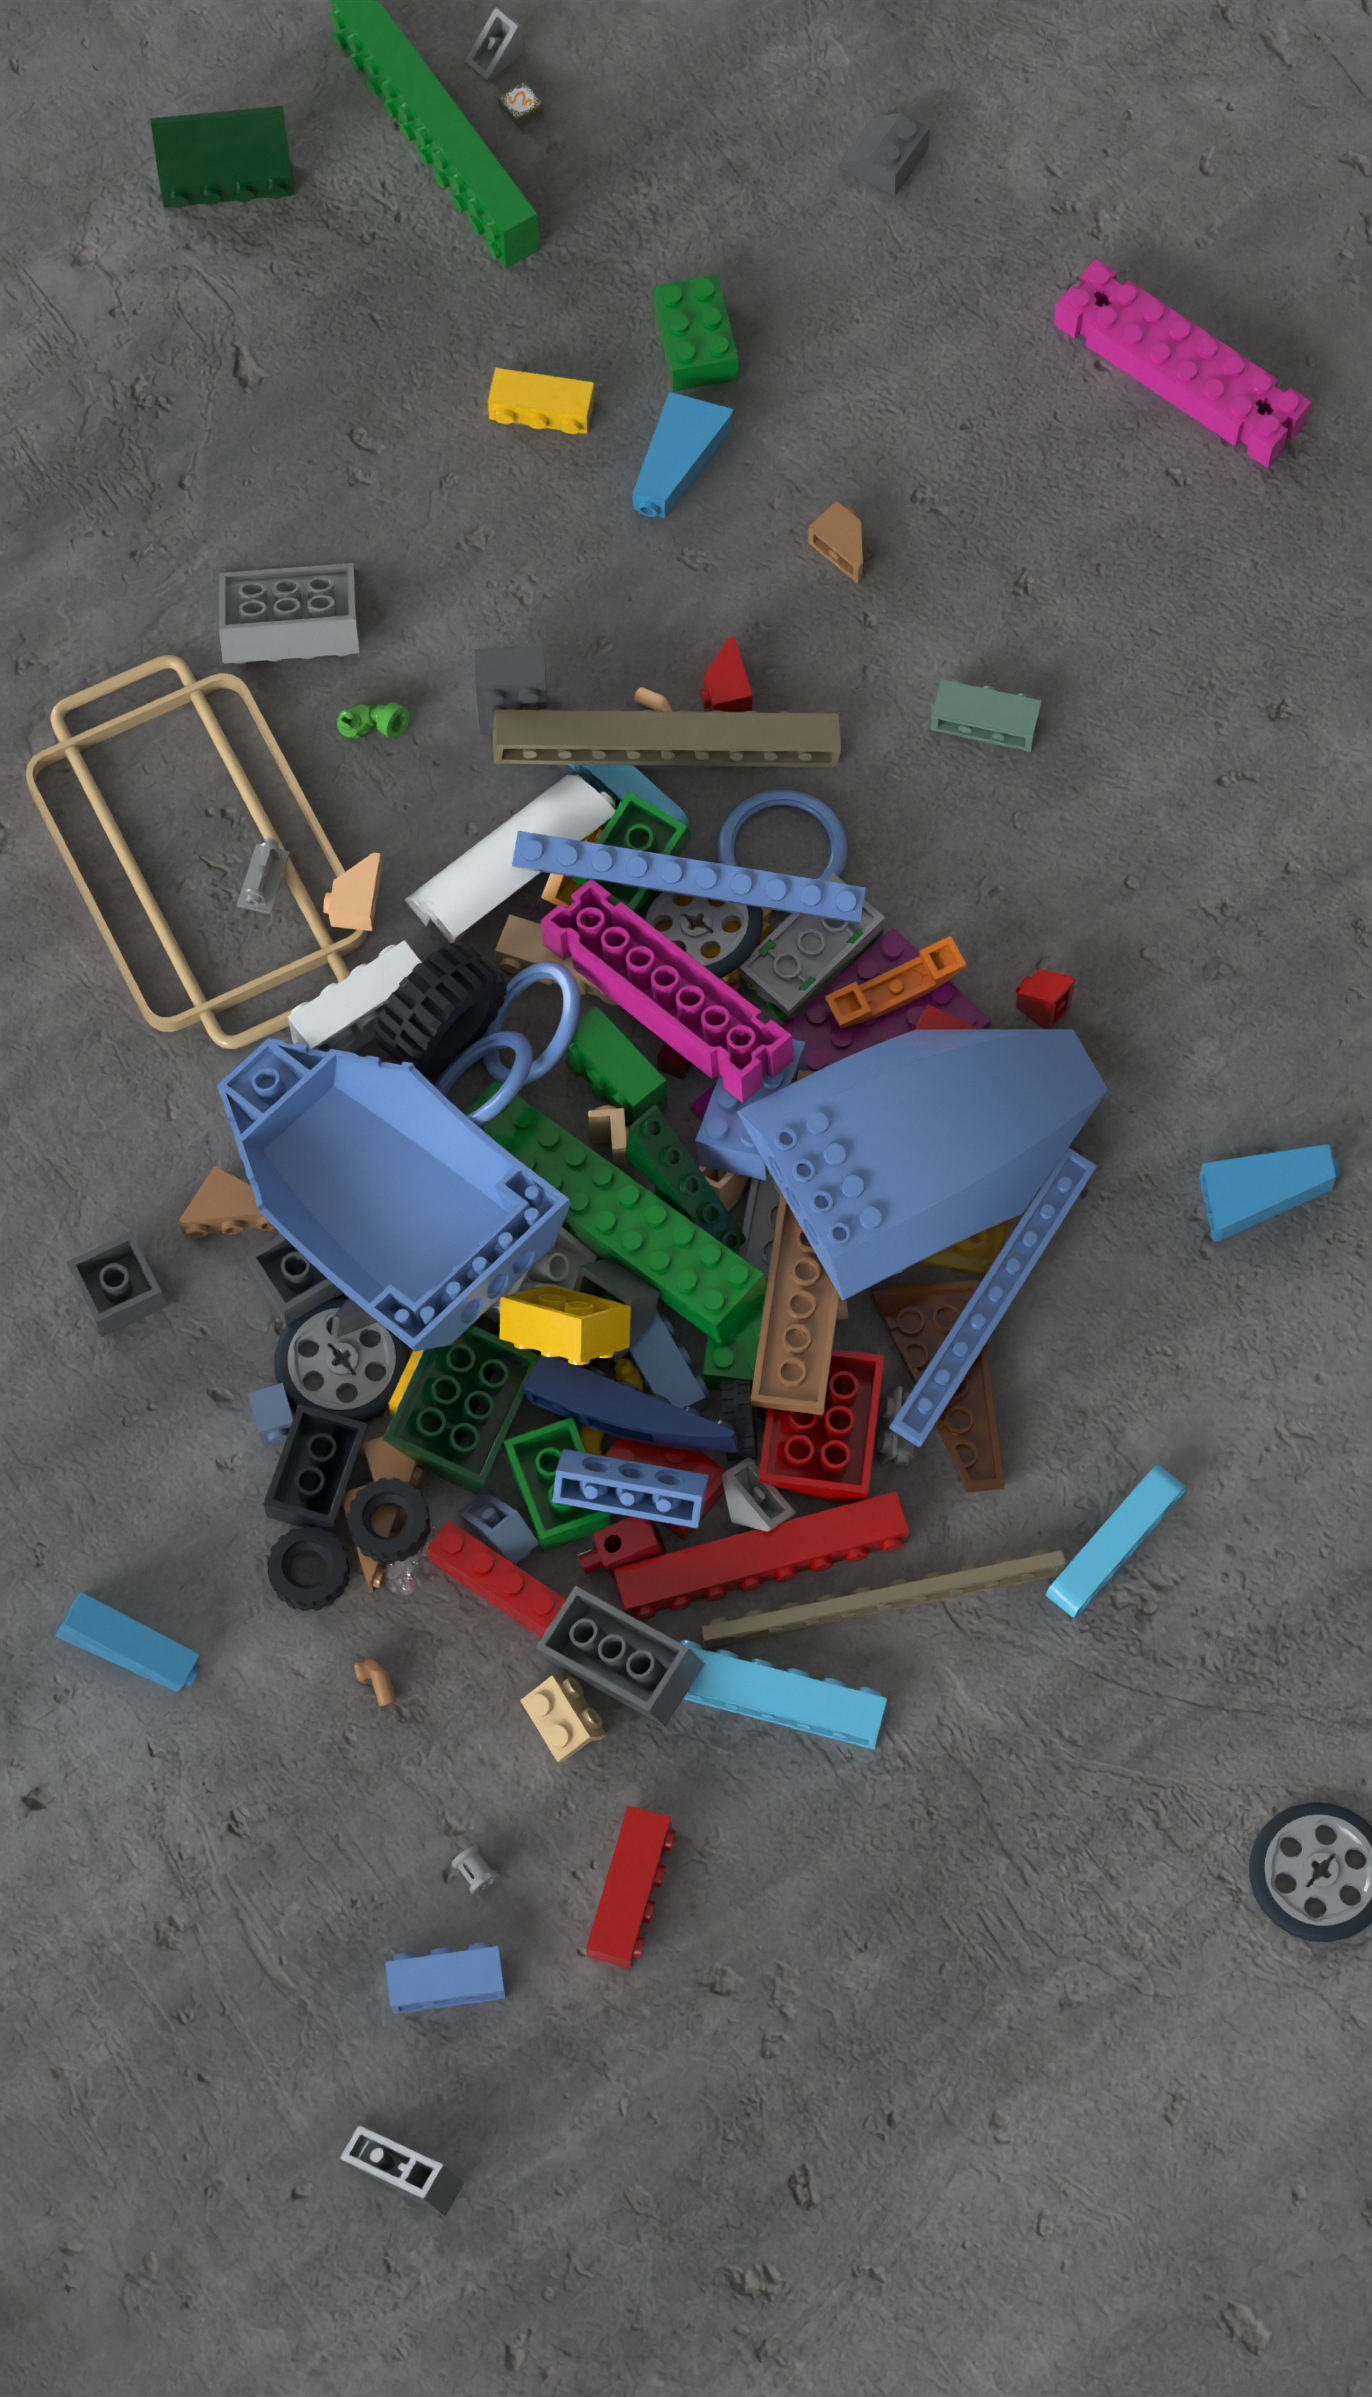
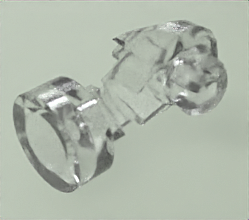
[386,1522,437,1595]

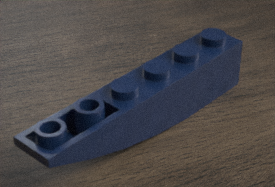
[523,1355,741,1452]

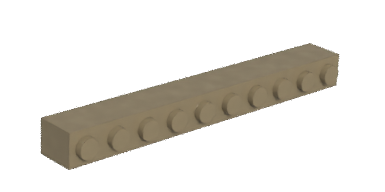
[492,708,842,767]

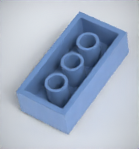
[695,1039,807,1180]

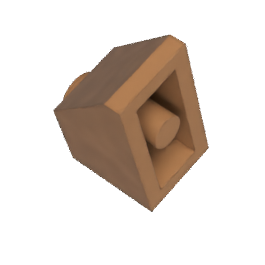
[808,500,863,584]

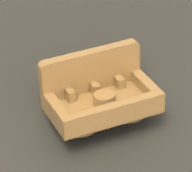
[588,1105,630,1175]
[520,1674,606,1762]

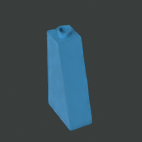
[633,392,733,518]
[1199,1144,1340,1242]
[55,1592,200,1692]

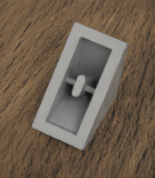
[465,7,523,81]
[721,1457,796,1532]

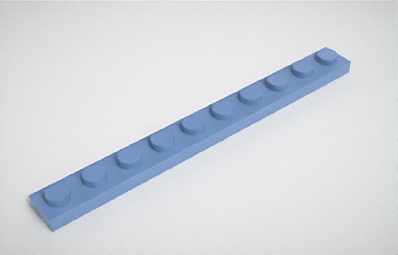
[512,831,866,924]
[889,1148,1097,1448]

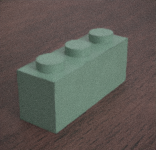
[931,679,1042,752]

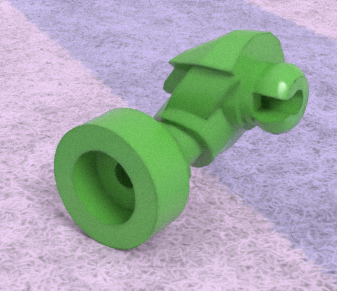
[337,702,410,739]

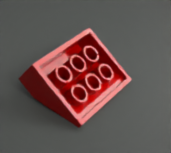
[758,1349,884,1504]

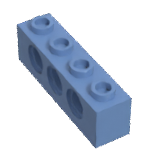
[552,1449,709,1528]

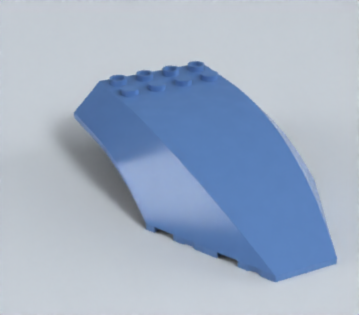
[737,1029,1108,1301]
[217,1038,571,1351]

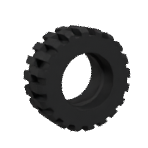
[375,942,507,1078]

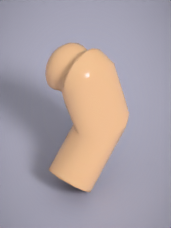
[634,687,673,712]

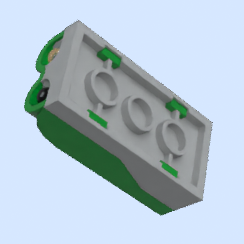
[737,873,885,1021]

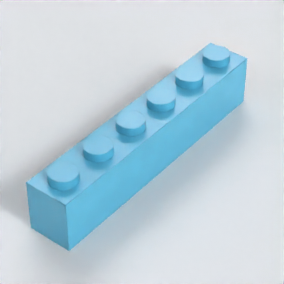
[680,1640,887,1750]

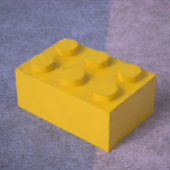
[499,1284,631,1365]

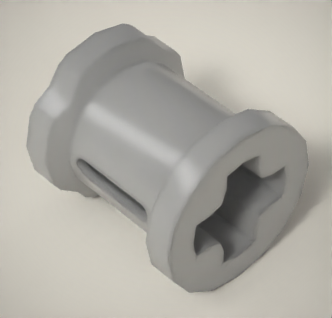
[451,1844,500,1895]

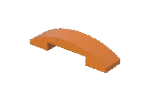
[824,935,967,1028]

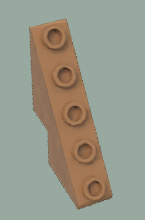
[179,1166,276,1238]
[342,1436,425,1593]

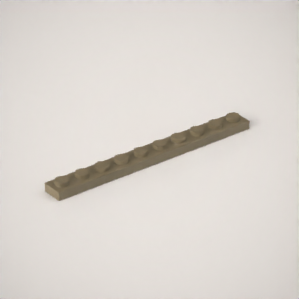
[701,1548,1065,1651]

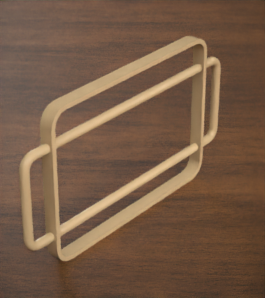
[26,655,368,1050]

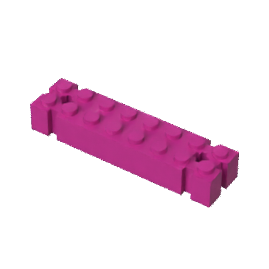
[1054,259,1312,468]
[541,879,794,1103]

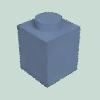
[248,1383,293,1444]

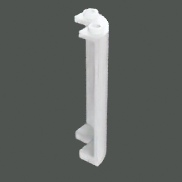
[405,774,616,943]

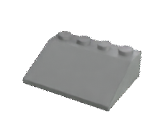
[219,563,359,664]

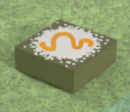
[498,81,543,126]

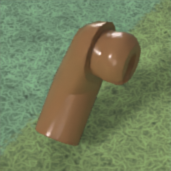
[354,1658,397,1706]

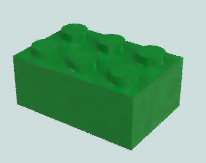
[653,274,738,392]
[573,791,692,914]
[565,1006,667,1126]
[703,1278,768,1391]
[504,1417,611,1553]

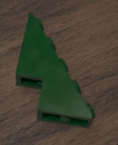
[625,1104,747,1252]

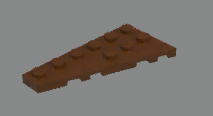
[871,1280,1005,1493]

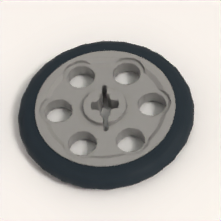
[637,890,763,979]
[274,1297,410,1422]
[1249,1802,1372,1942]

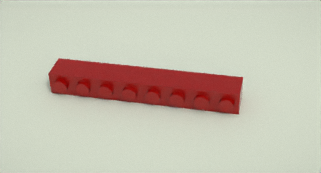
[613,1491,909,1621]

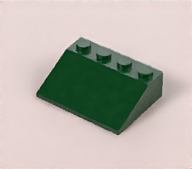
[150,106,294,208]
[383,1325,541,1495]

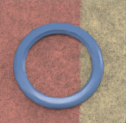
[717,789,848,881]
[482,962,581,1086]
[433,1030,533,1128]

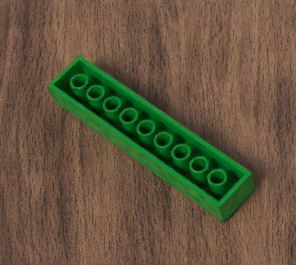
[329,0,539,268]
[464,1080,767,1345]

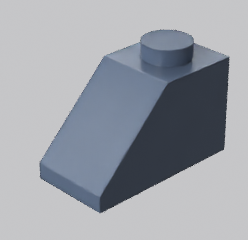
[458,1491,539,1564]

